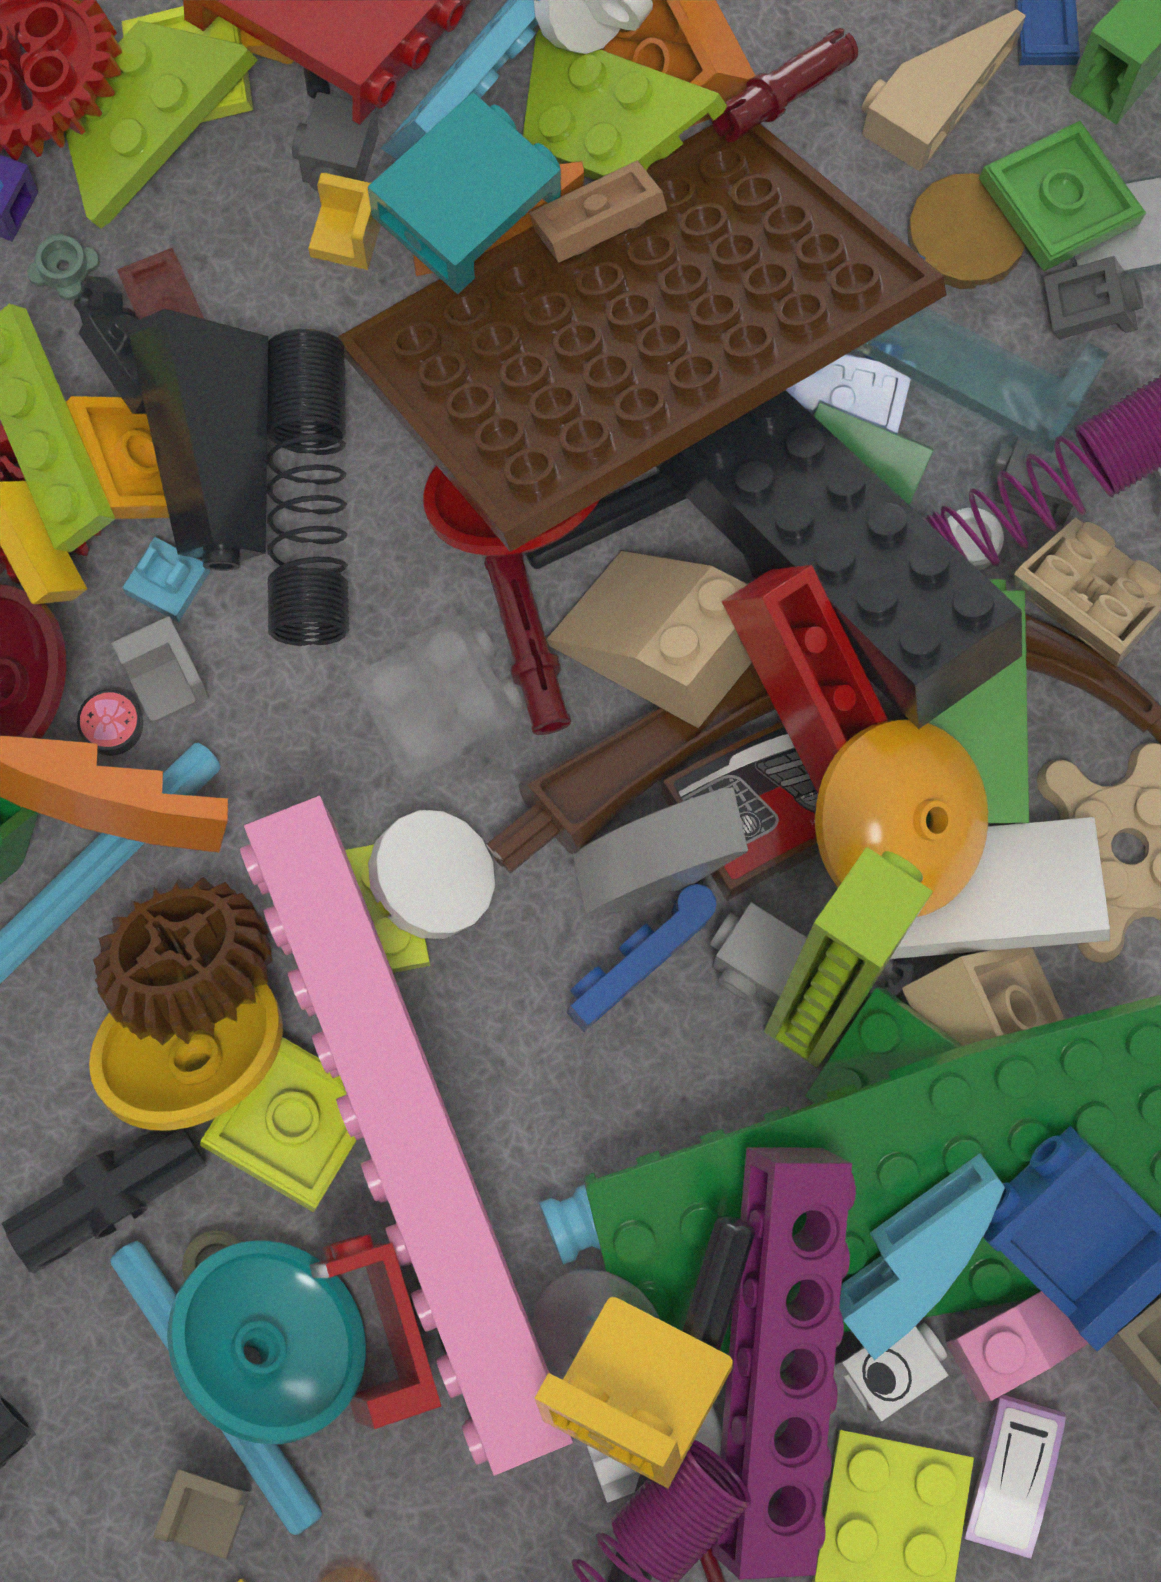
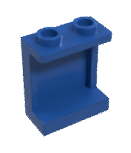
[983,1126,1161,1352]

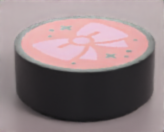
[77,689,143,756]

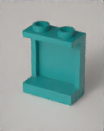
[368,92,561,294]

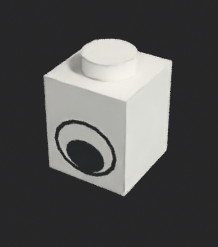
[836,1323,949,1423]

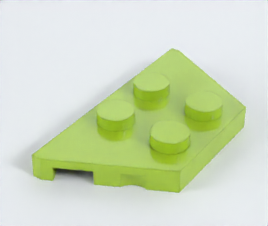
[65,20,258,229]
[523,29,727,180]

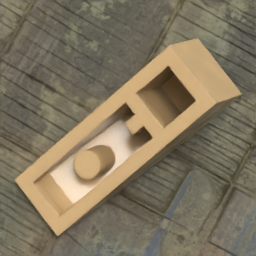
[861,9,1026,172]

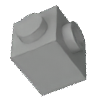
[710,902,807,1007]

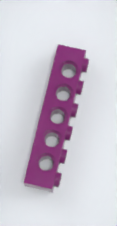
[712,1147,856,1580]

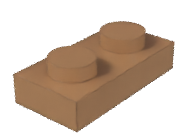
[529,160,667,263]

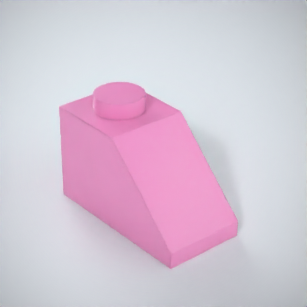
[946,1291,1089,1403]

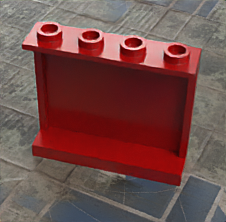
[183,0,472,125]

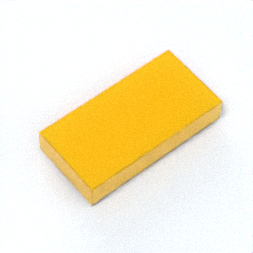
[0,481,87,604]

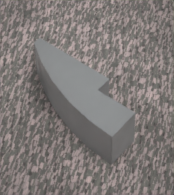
[573,787,748,915]

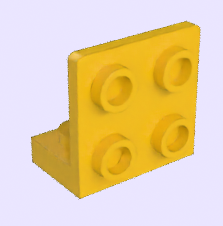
[534,1297,733,1488]

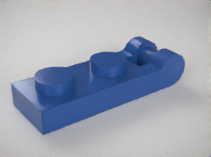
[567,884,717,1032]

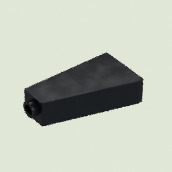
[129,309,269,571]

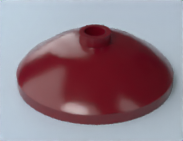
[0,585,67,739]

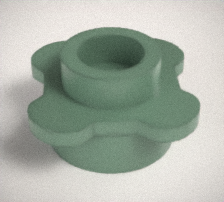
[27,233,99,300]

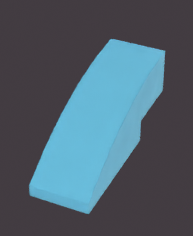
[839,1153,1005,1361]

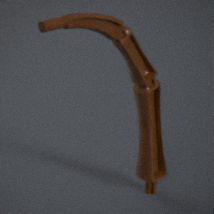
[486,613,1161,874]

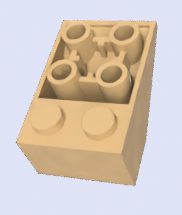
[1014,517,1161,667]

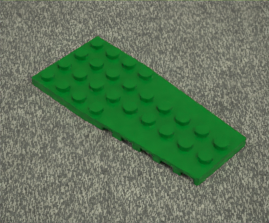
[584,995,1161,1354]

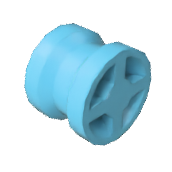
[539,1185,601,1265]

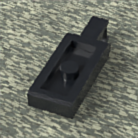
[74,276,146,414]

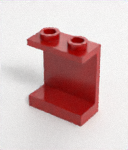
[309,1234,441,1429]

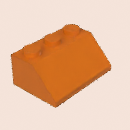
[600,0,756,128]

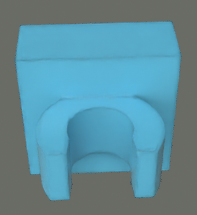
[122,536,210,623]

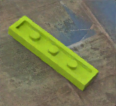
[0,303,115,552]

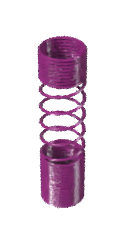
[923,374,1161,567]
[572,1440,751,1582]

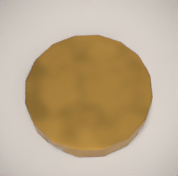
[907,173,1025,289]

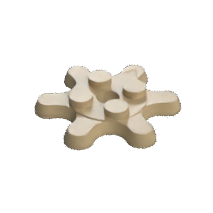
[1037,742,1161,963]

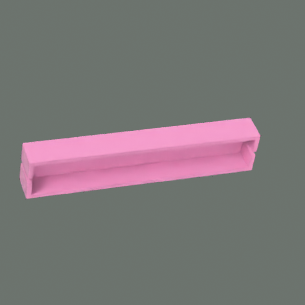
[240,796,573,1476]

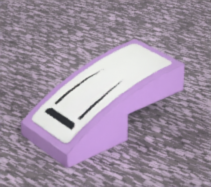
[963,1395,1066,1559]

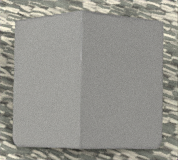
[111,616,209,723]

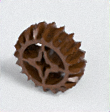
[93,877,273,1046]

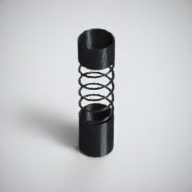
[267,329,349,646]

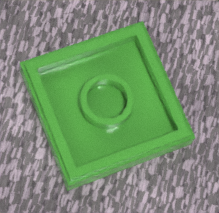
[979,121,1146,271]

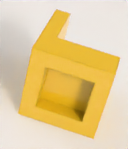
[308,173,381,270]

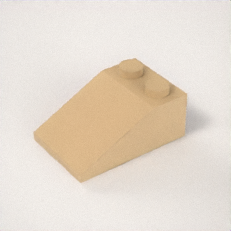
[547,551,752,728]

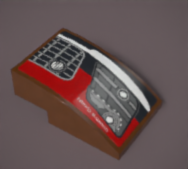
[661,721,820,901]

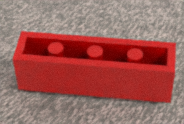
[721,565,888,793]

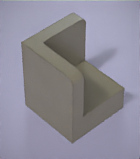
[153,1469,252,1559]

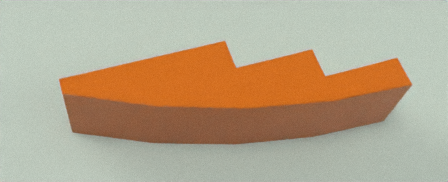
[0,736,228,853]

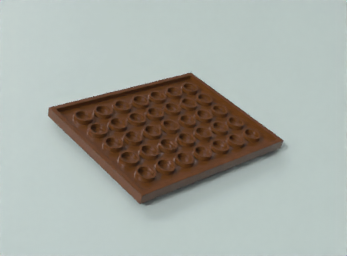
[338,124,947,552]

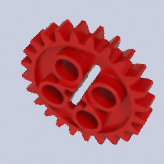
[0,0,122,160]

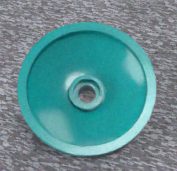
[167,1240,366,1444]

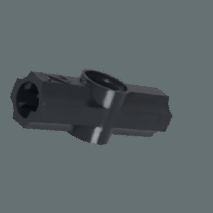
[1,1128,207,1274]

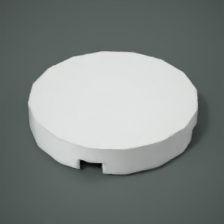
[368,810,495,939]

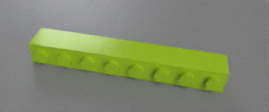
[764,847,933,1068]

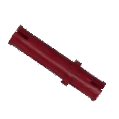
[711,28,858,142]
[484,554,572,735]

